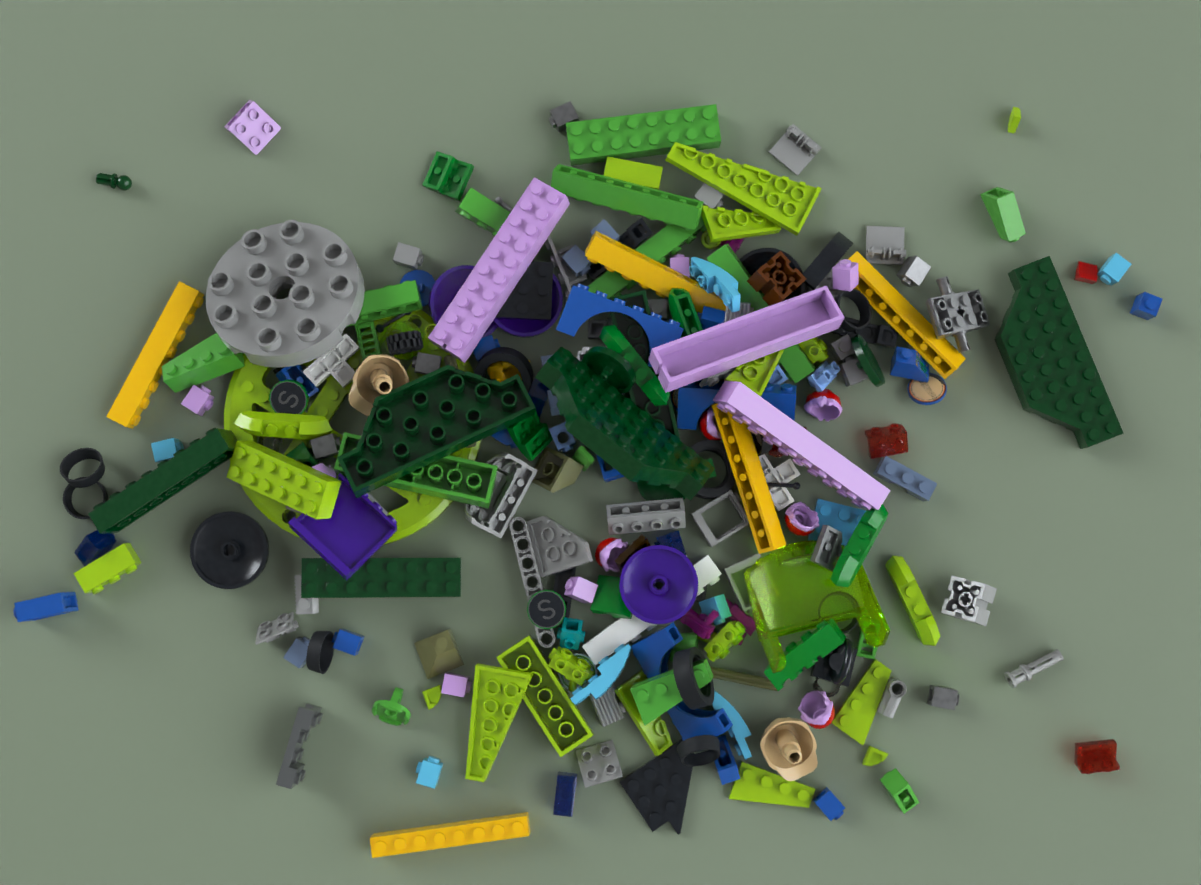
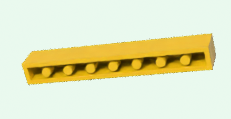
[585,231,726,315]
[848,251,966,379]
[106,281,204,429]
[711,404,787,554]
[370,812,530,858]

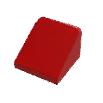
[1074,261,1098,284]

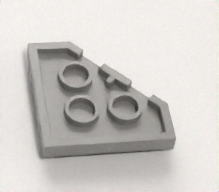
[527,516,593,577]

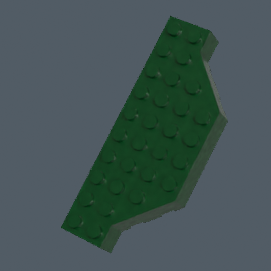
[994,256,1124,449]
[535,346,714,501]
[337,365,536,498]

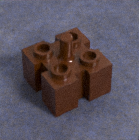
[747,250,806,306]

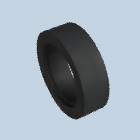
[474,347,533,392]
[691,440,736,499]
[673,647,714,710]

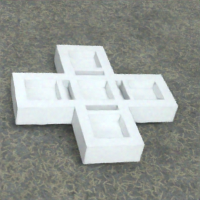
[303,333,360,388]
[759,454,801,511]

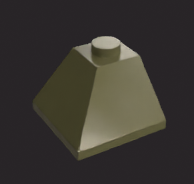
[532,447,584,493]
[414,629,464,679]

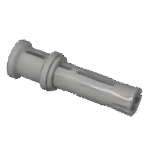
[1004,649,1063,689]

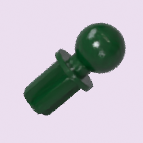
[96,173,132,190]

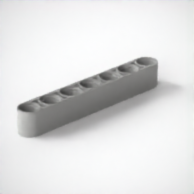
[509,517,556,648]

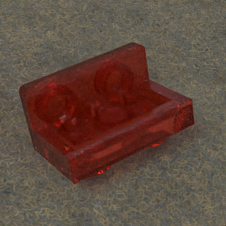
[865,423,908,459]
[1075,739,1120,774]

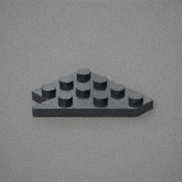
[495,259,553,320]
[620,739,695,835]

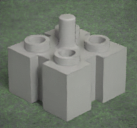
[941,576,997,626]

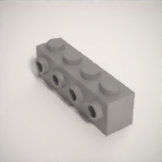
[606,498,686,535]

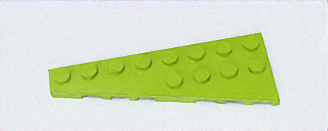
[665,142,822,236]

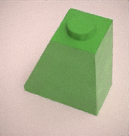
[980,187,1026,242]

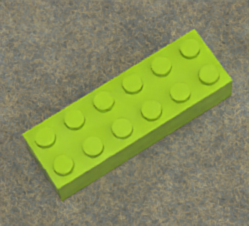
[226,441,342,519]
[496,635,594,757]

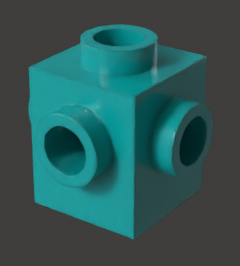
[557,617,585,650]

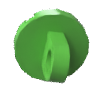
[372,687,411,726]

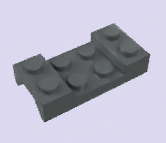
[276,703,323,789]

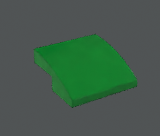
[422,151,474,201]
[507,410,553,461]
[590,575,632,619]

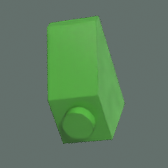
[880,768,920,814]

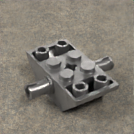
[926,276,990,353]

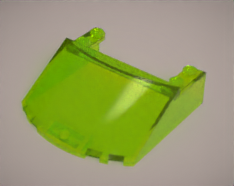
[744,540,890,673]

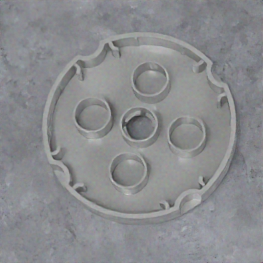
[206,220,365,368]

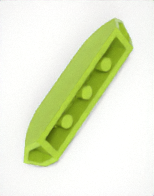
[234,411,332,439]
[885,556,940,646]

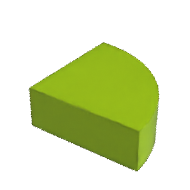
[1007,107,1021,134]
[422,684,442,710]
[862,746,888,766]

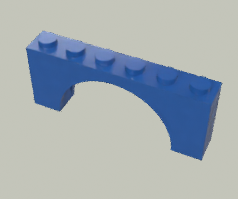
[556,283,684,367]
[677,380,797,430]
[631,622,733,741]

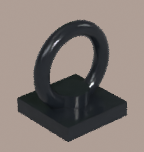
[810,638,858,687]

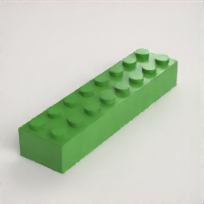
[566,104,721,166]
[334,432,498,509]

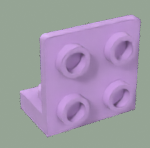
[224,100,281,155]

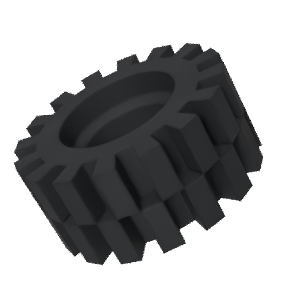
[386,331,424,355]

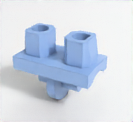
[807,361,840,392]

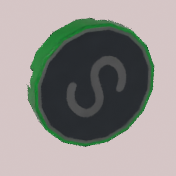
[269,379,309,414]
[527,590,566,629]

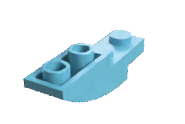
[689,257,741,312]
[570,644,632,706]
[712,690,752,759]

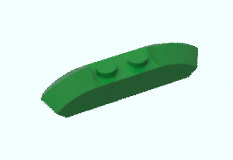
[669,288,703,338]
[599,325,670,406]
[830,504,889,587]

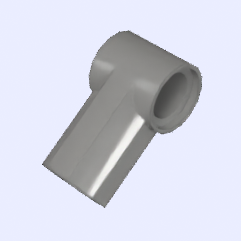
[877,678,907,718]

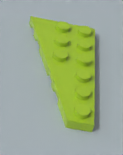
[465,663,534,782]

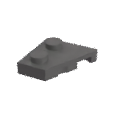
[810,525,843,572]

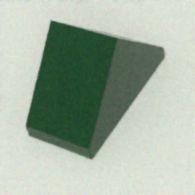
[285,442,320,467]

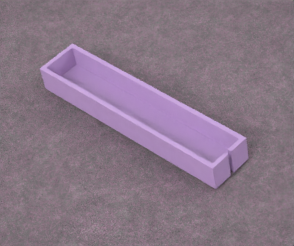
[428,177,570,363]
[648,286,845,393]
[713,381,891,510]

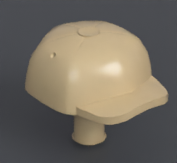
[348,354,410,416]
[760,717,818,781]

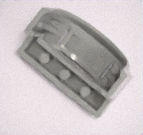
[465,451,538,538]

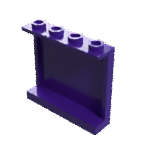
[288,473,397,581]

